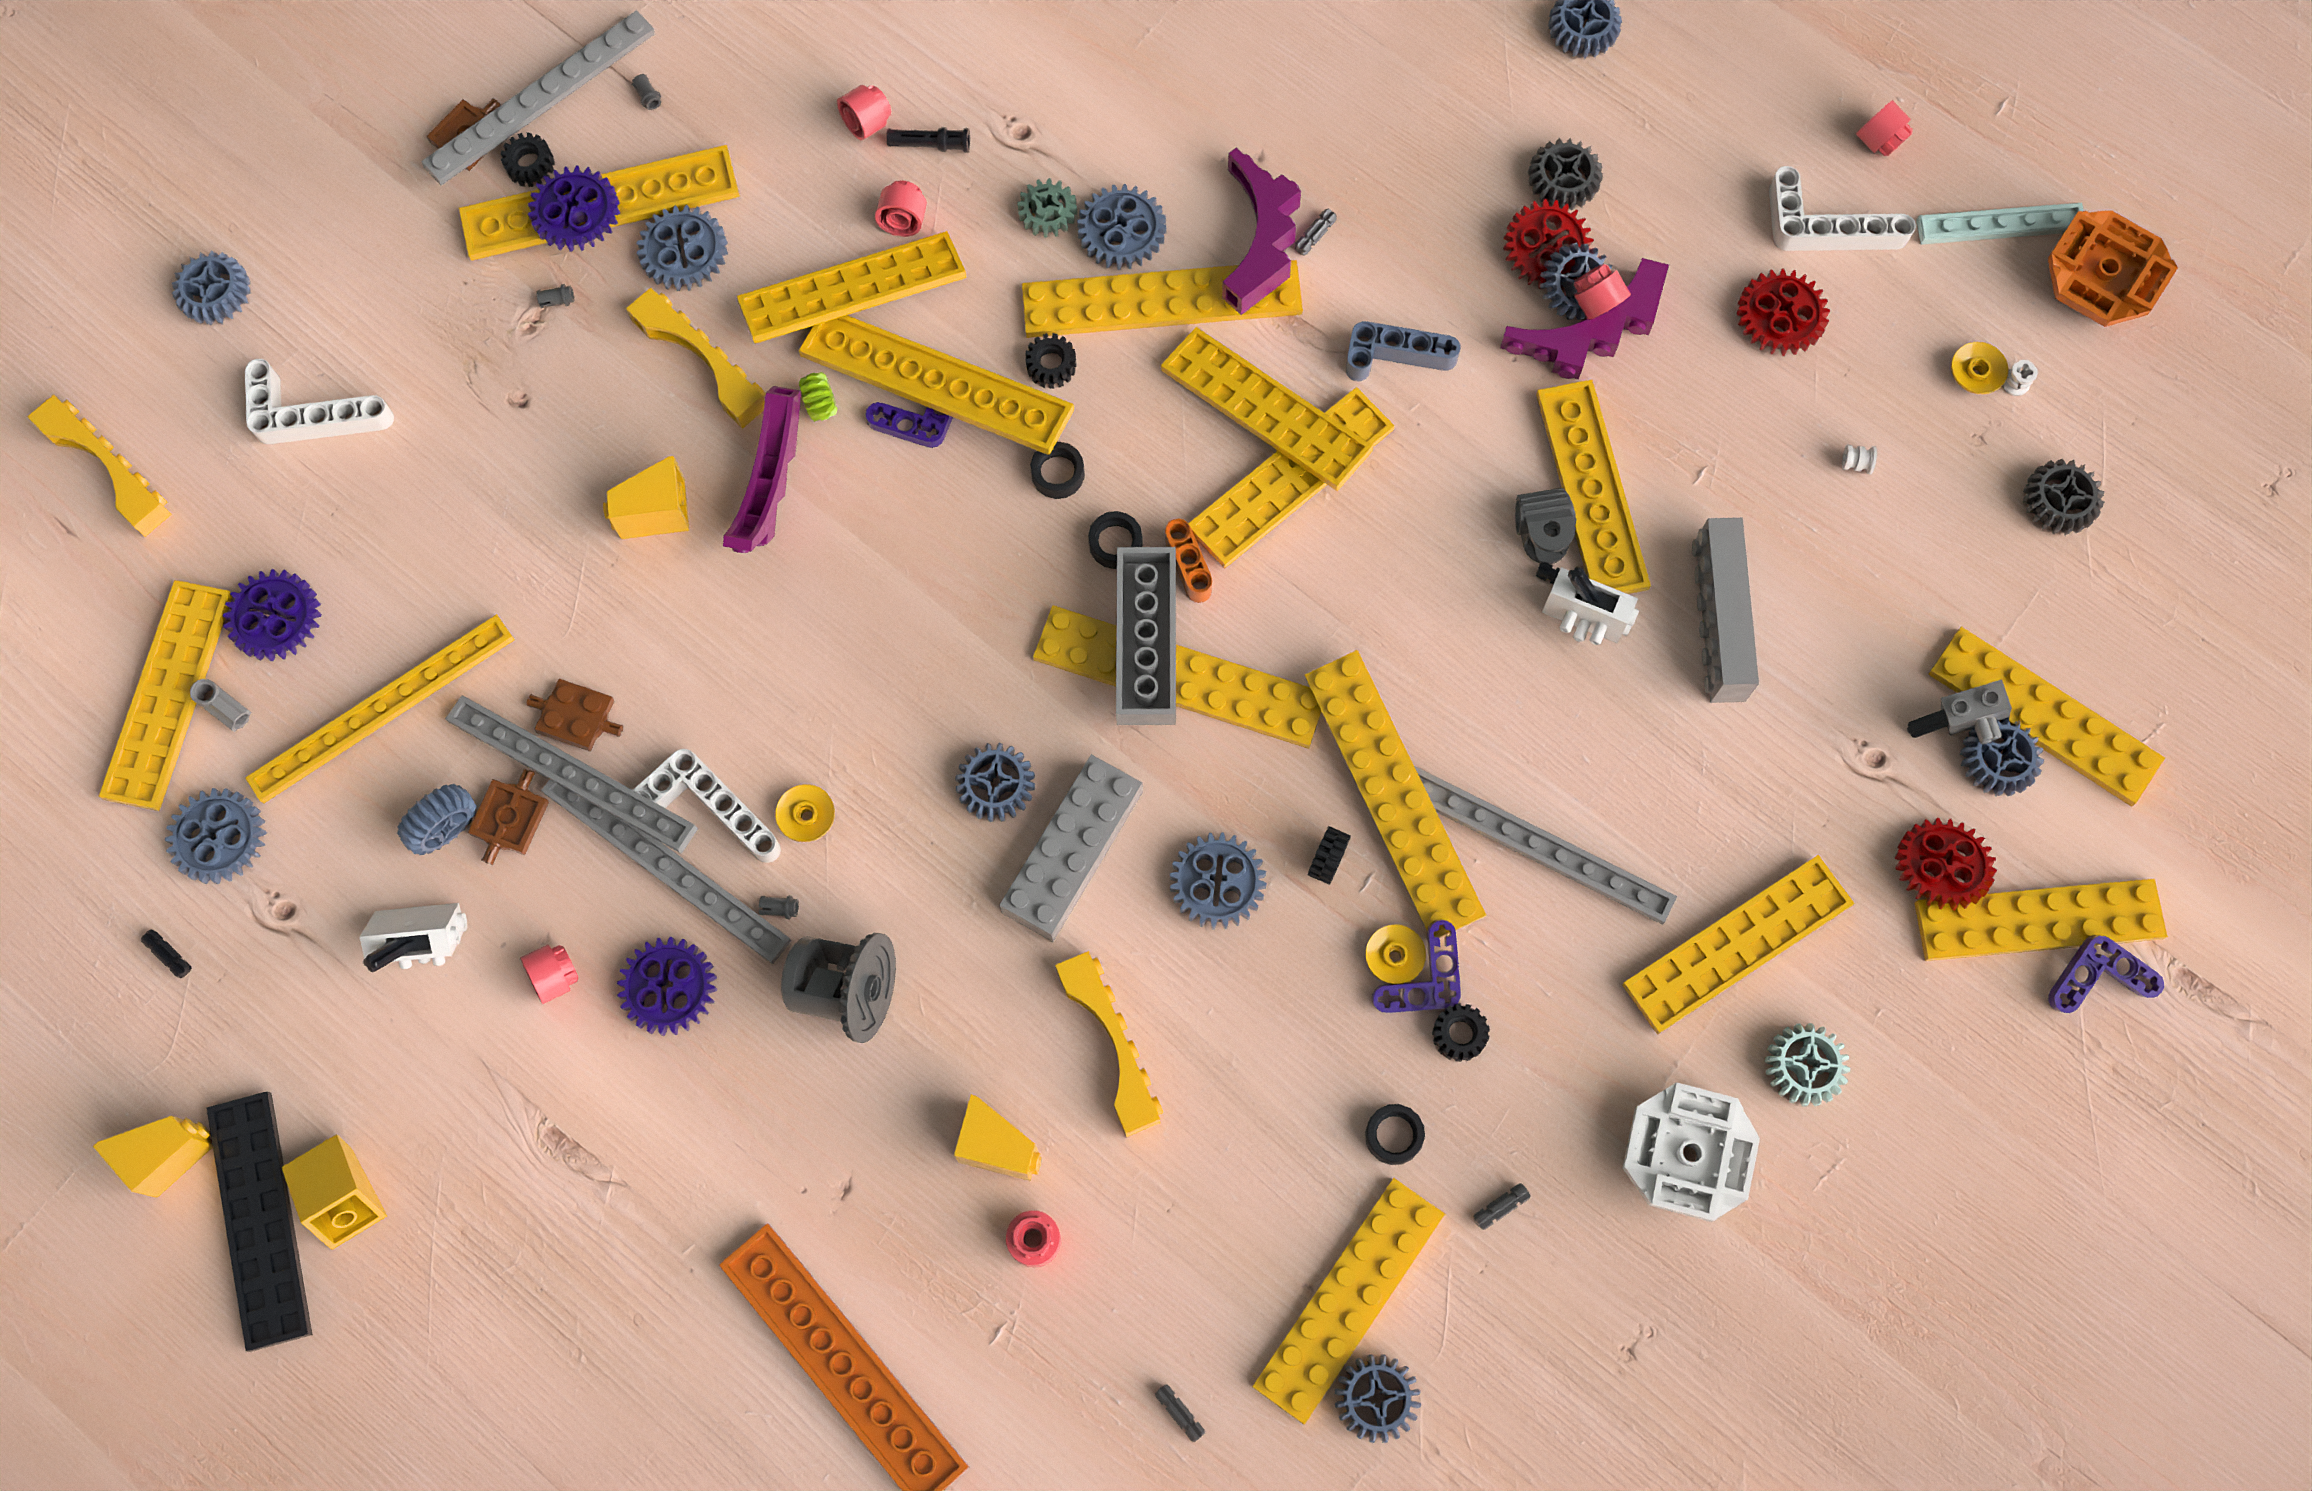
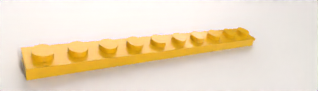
[245,614,515,804]

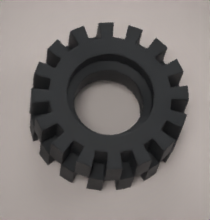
[501,133,555,187]
[1025,333,1077,389]
[1308,826,1351,885]
[1432,1003,1490,1062]

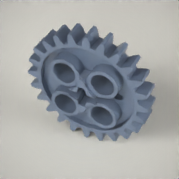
[1077,184,1166,270]
[637,205,728,291]
[165,788,267,884]
[1170,832,1267,930]

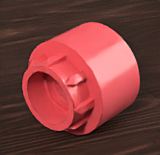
[837,85,891,140]
[1856,100,1913,156]
[875,180,927,237]
[1574,264,1631,320]
[520,944,578,1004]
[1006,1210,1061,1268]

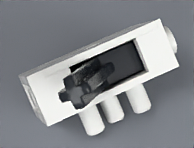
[1542,567,1639,645]
[360,903,467,972]

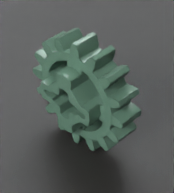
[1017,178,1077,238]

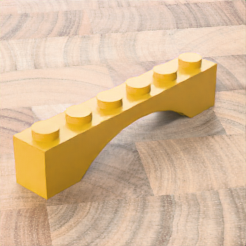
[626,287,766,429]
[27,394,172,537]
[1055,951,1163,1137]

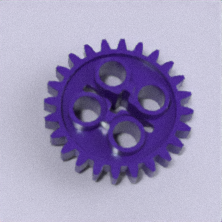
[528,165,620,252]
[223,569,322,662]
[617,937,717,1036]

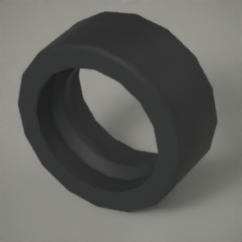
[1030,441,1085,499]
[1088,511,1143,569]
[1365,1104,1425,1165]

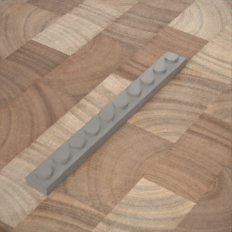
[421,10,655,186]
[445,695,698,854]
[1414,766,1677,925]
[541,780,792,964]

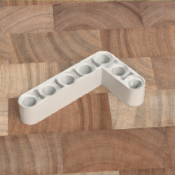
[1769,166,1916,251]
[245,359,394,444]
[633,749,781,863]

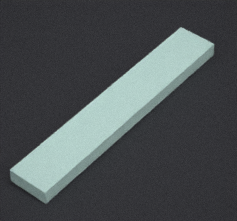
[1916,203,2084,245]

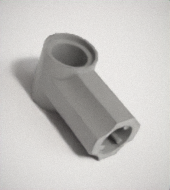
[190,679,251,732]

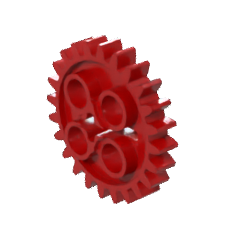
[1503,199,1594,289]
[1736,268,1830,356]
[1895,817,1997,911]

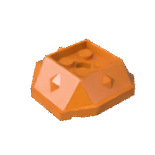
[2047,210,2178,327]

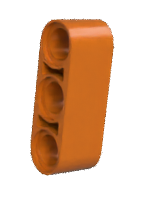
[1165,518,1213,603]

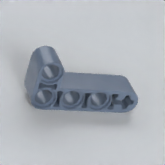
[1346,321,1461,381]

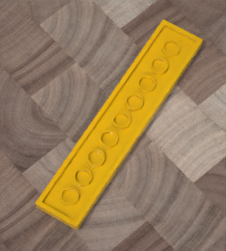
[459,145,740,261]
[1022,260,1303,338]
[799,315,1074,455]
[1033,605,1322,749]
[1305,650,1487,938]

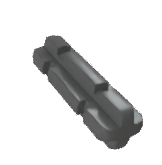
[1295,208,1337,255]
[1473,1183,1531,1230]
[1155,1384,1205,1442]

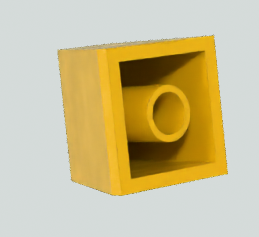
[603,456,689,539]
[954,1095,1042,1181]
[93,1115,213,1198]
[281,1134,387,1250]

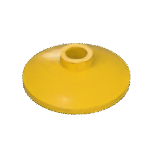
[1951,342,2009,394]
[775,784,835,842]
[1365,924,1426,984]

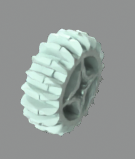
[1765,1023,1851,1107]

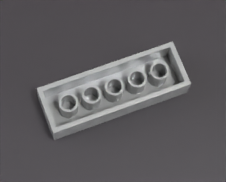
[1692,517,1759,703]
[1116,547,1176,725]
[999,754,1143,942]

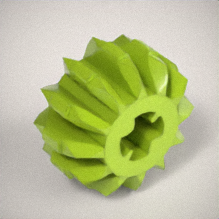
[799,372,837,422]

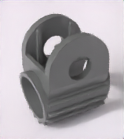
[1515,488,1576,564]

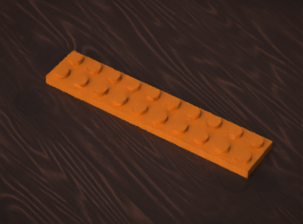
[719,1223,969,1491]

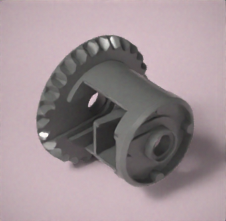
[781,932,896,1043]

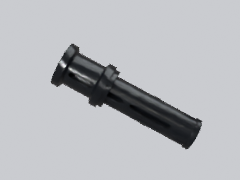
[886,127,970,153]

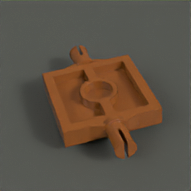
[426,98,501,171]
[527,679,623,752]
[468,769,549,865]

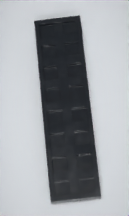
[207,1091,313,1352]

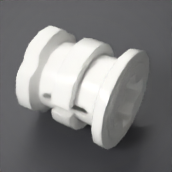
[2002,360,2038,396]
[1842,444,1877,475]

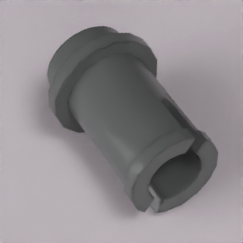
[632,74,661,110]
[537,284,575,308]
[759,895,799,920]

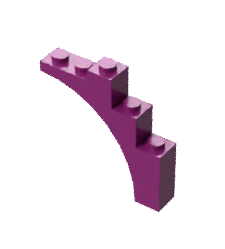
[1222,147,1301,315]
[1500,258,1669,380]
[723,386,801,553]

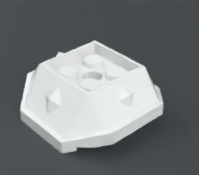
[1622,1082,1760,1222]

